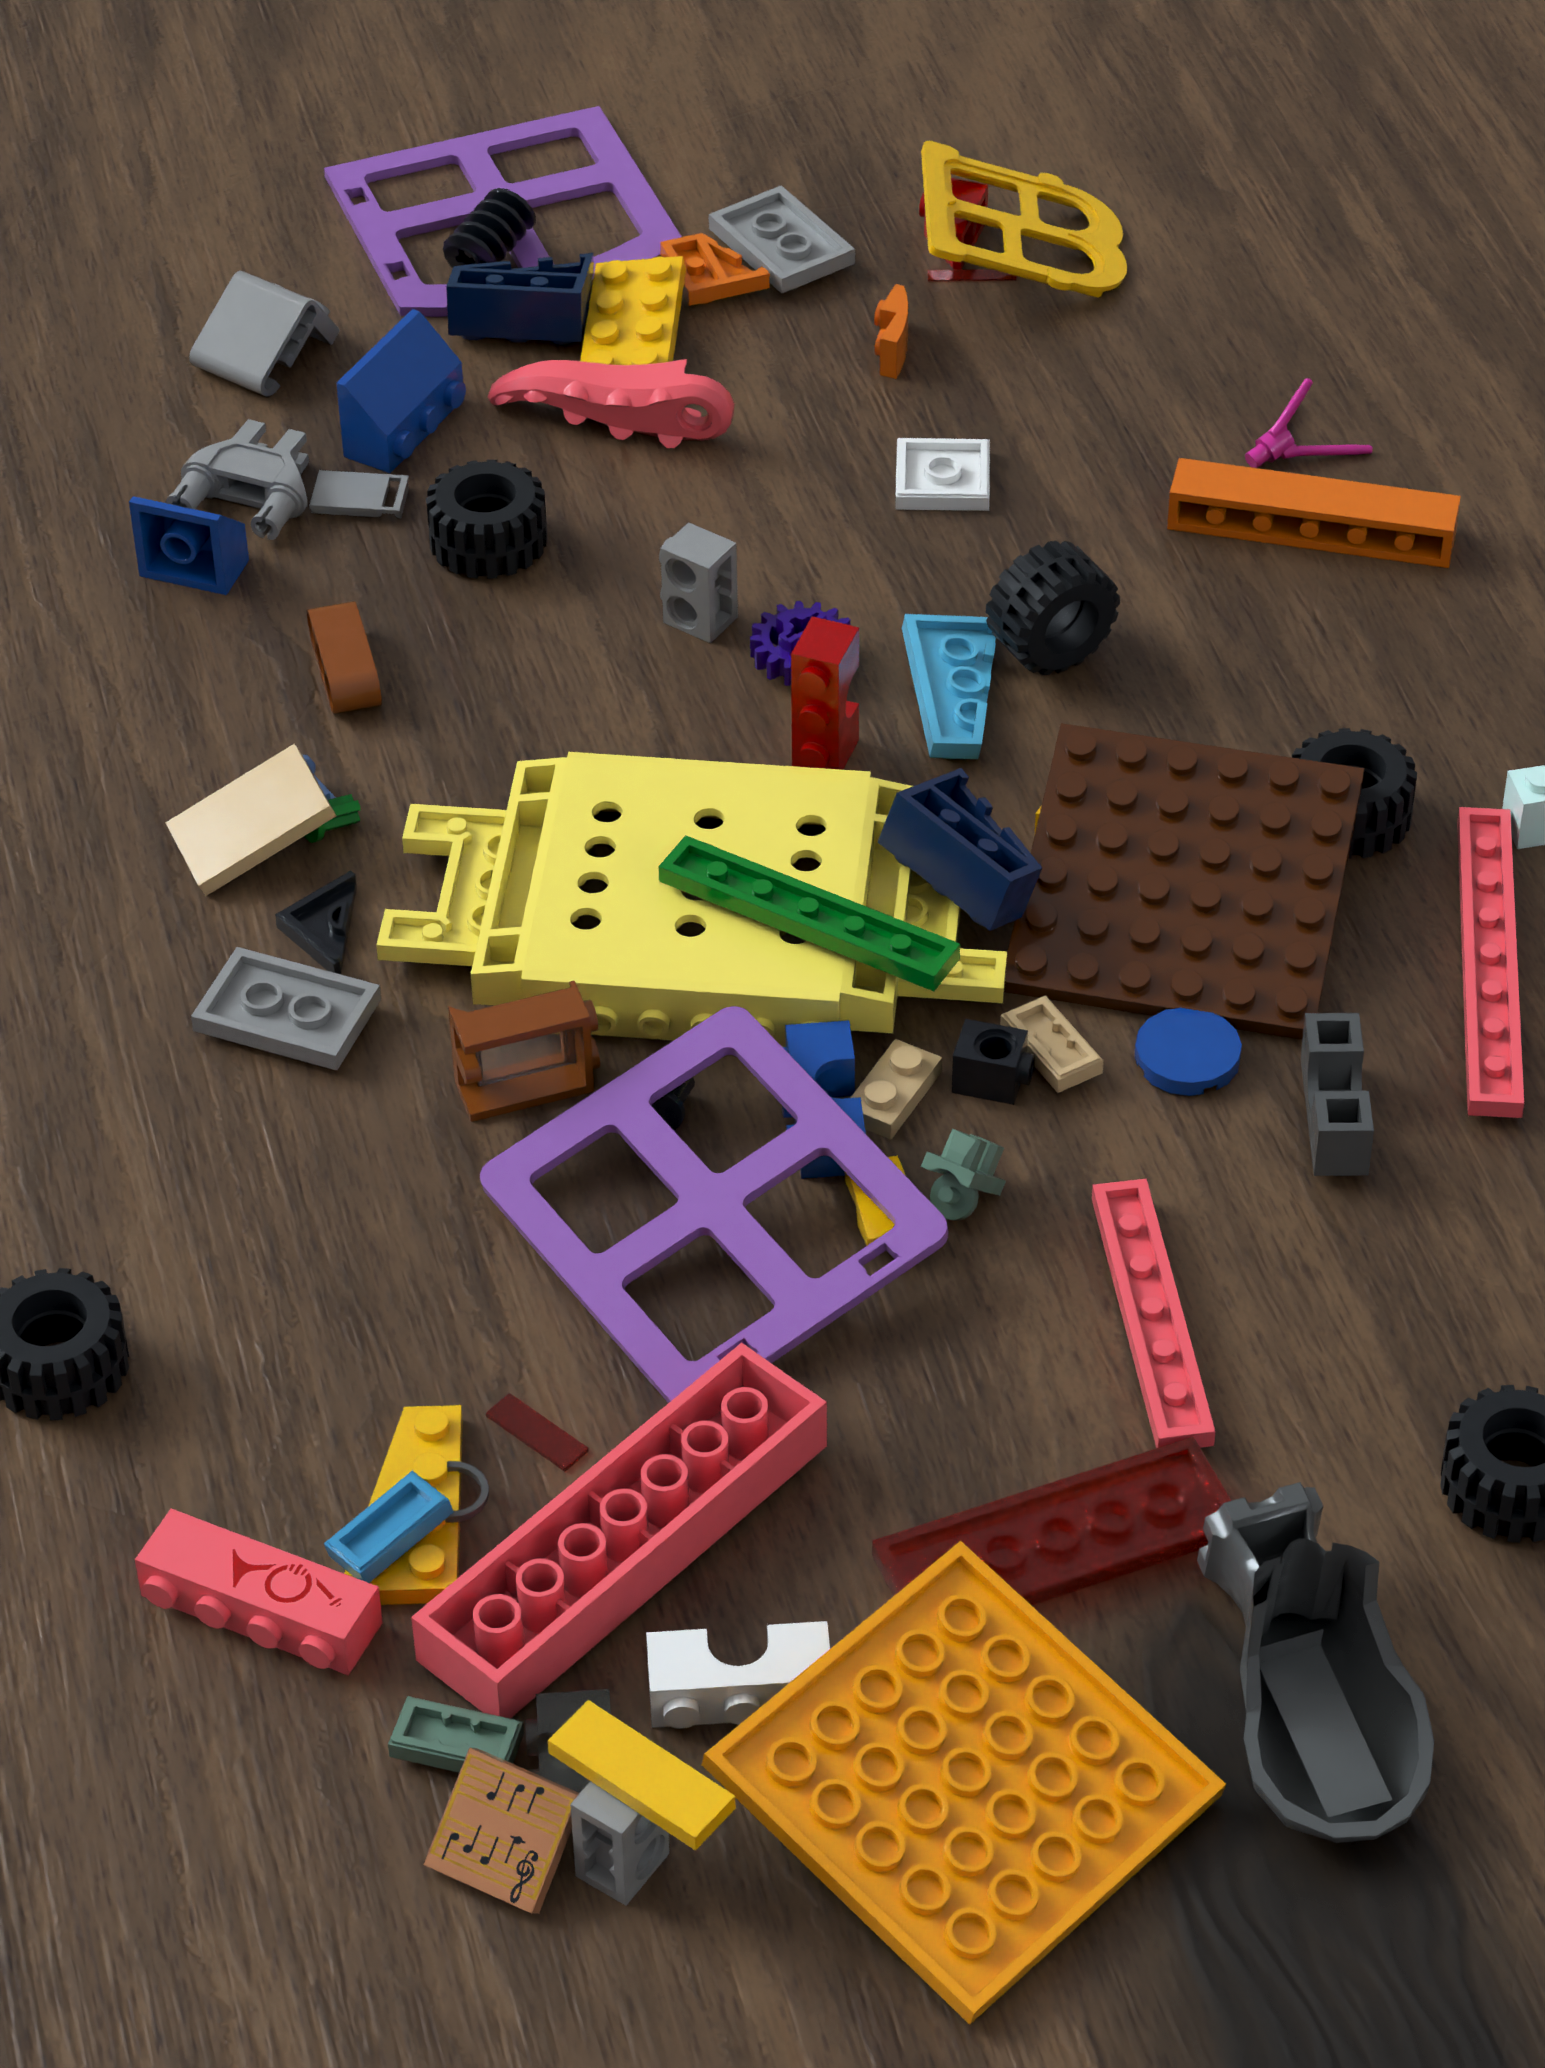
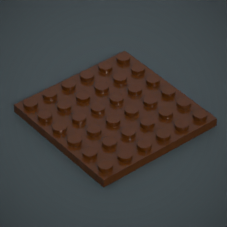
[1004,723,1364,1040]

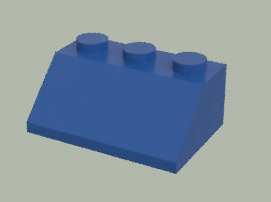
[336,309,466,473]

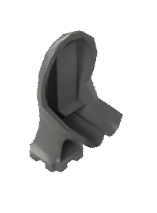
[1197,1482,1434,1843]

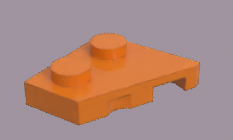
[660,233,770,306]

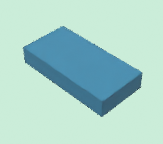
[324,1471,454,1583]

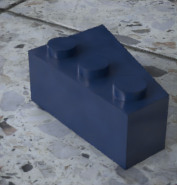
[446,253,594,345]

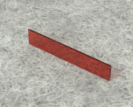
[928,269,1016,281]

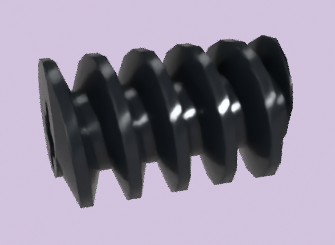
[443,188,536,268]

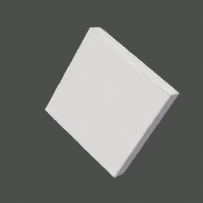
[895,438,990,511]

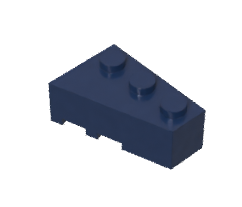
[878,768,1042,931]

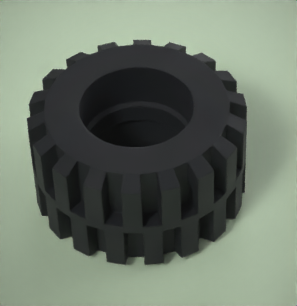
[426,459,547,579]
[986,540,1120,675]
[1292,728,1417,859]
[0,1268,129,1421]
[1440,1385,1545,1543]

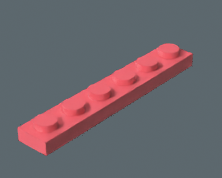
[1092,1178,1216,1453]

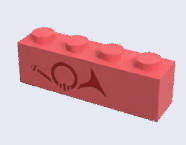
[135,1509,383,1676]

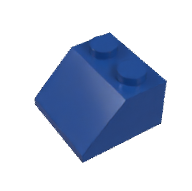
[129,496,249,595]

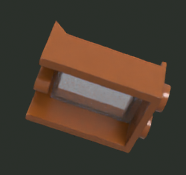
[448,981,600,1122]

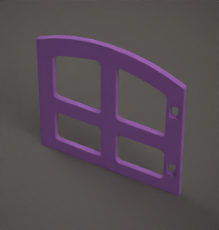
[324,106,682,317]

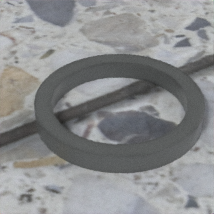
[445,1461,489,1522]

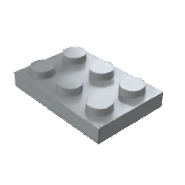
[709,185,855,293]
[191,947,381,1070]

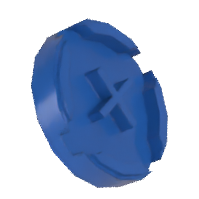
[1134,1008,1242,1096]

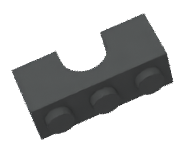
[1301,1013,1374,1176]

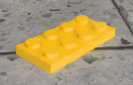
[580,256,686,365]

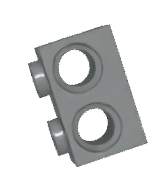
[659,522,738,644]
[570,1781,669,1906]

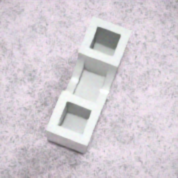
[646,1621,830,1729]

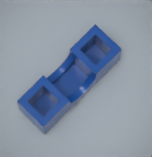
[782,1020,866,1179]

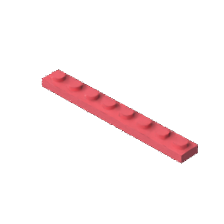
[1457,807,1524,1118]

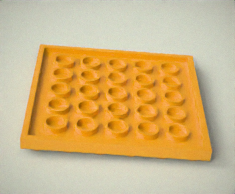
[702,1541,1226,2025]

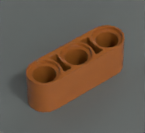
[307,601,382,714]

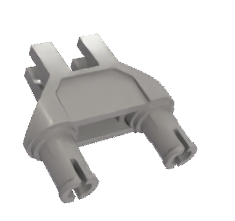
[166,419,309,540]

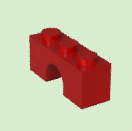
[791,616,859,770]

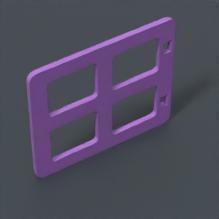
[480,1006,949,1403]

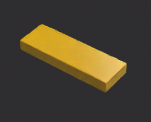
[548,1700,736,1851]

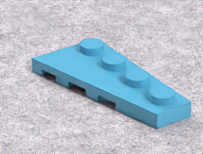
[902,614,996,759]

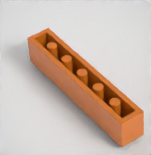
[1167,458,1461,568]

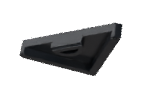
[275,871,357,974]

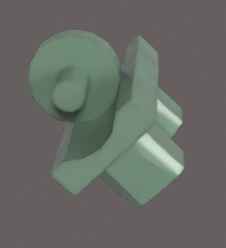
[921,1129,1006,1221]

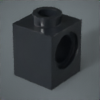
[952,1019,1035,1105]

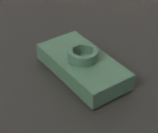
[388,1696,524,1773]

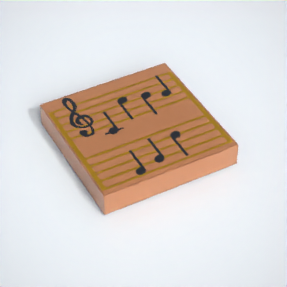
[424,1748,580,1914]

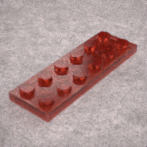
[872,1437,1232,1605]

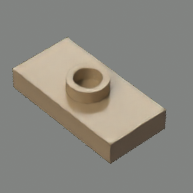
[1000,995,1104,1093]

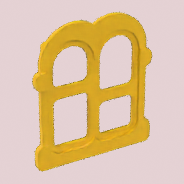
[921,140,1127,298]

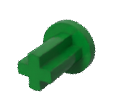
[304,794,361,843]

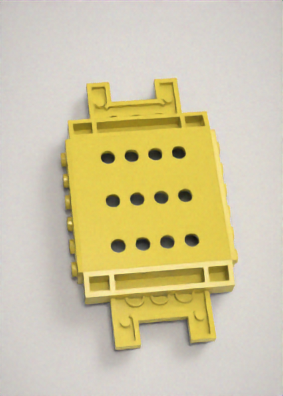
[376,752,1007,1047]

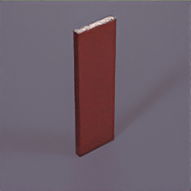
[486,1393,589,1472]

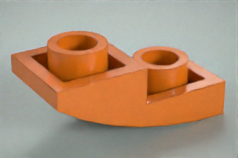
[874,284,908,379]

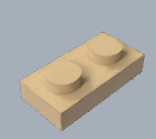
[850,1039,942,1140]

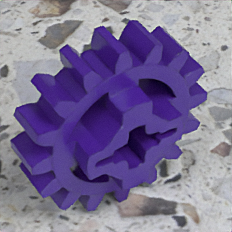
[750,601,851,686]

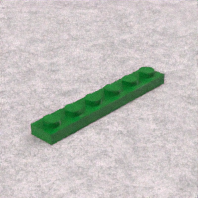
[658,835,960,992]

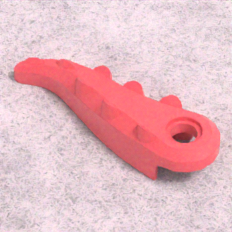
[487,359,734,448]

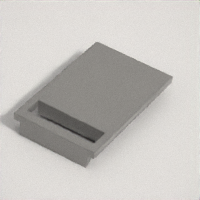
[309,470,409,519]

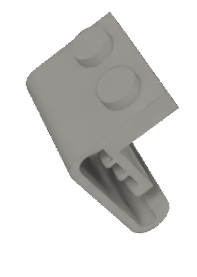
[189,271,340,397]

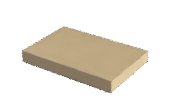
[165,743,336,896]

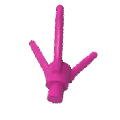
[1245,378,1373,468]

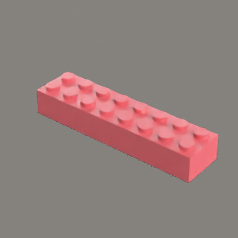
[411,1342,827,1719]

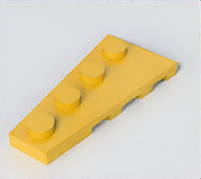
[344,1405,463,1605]

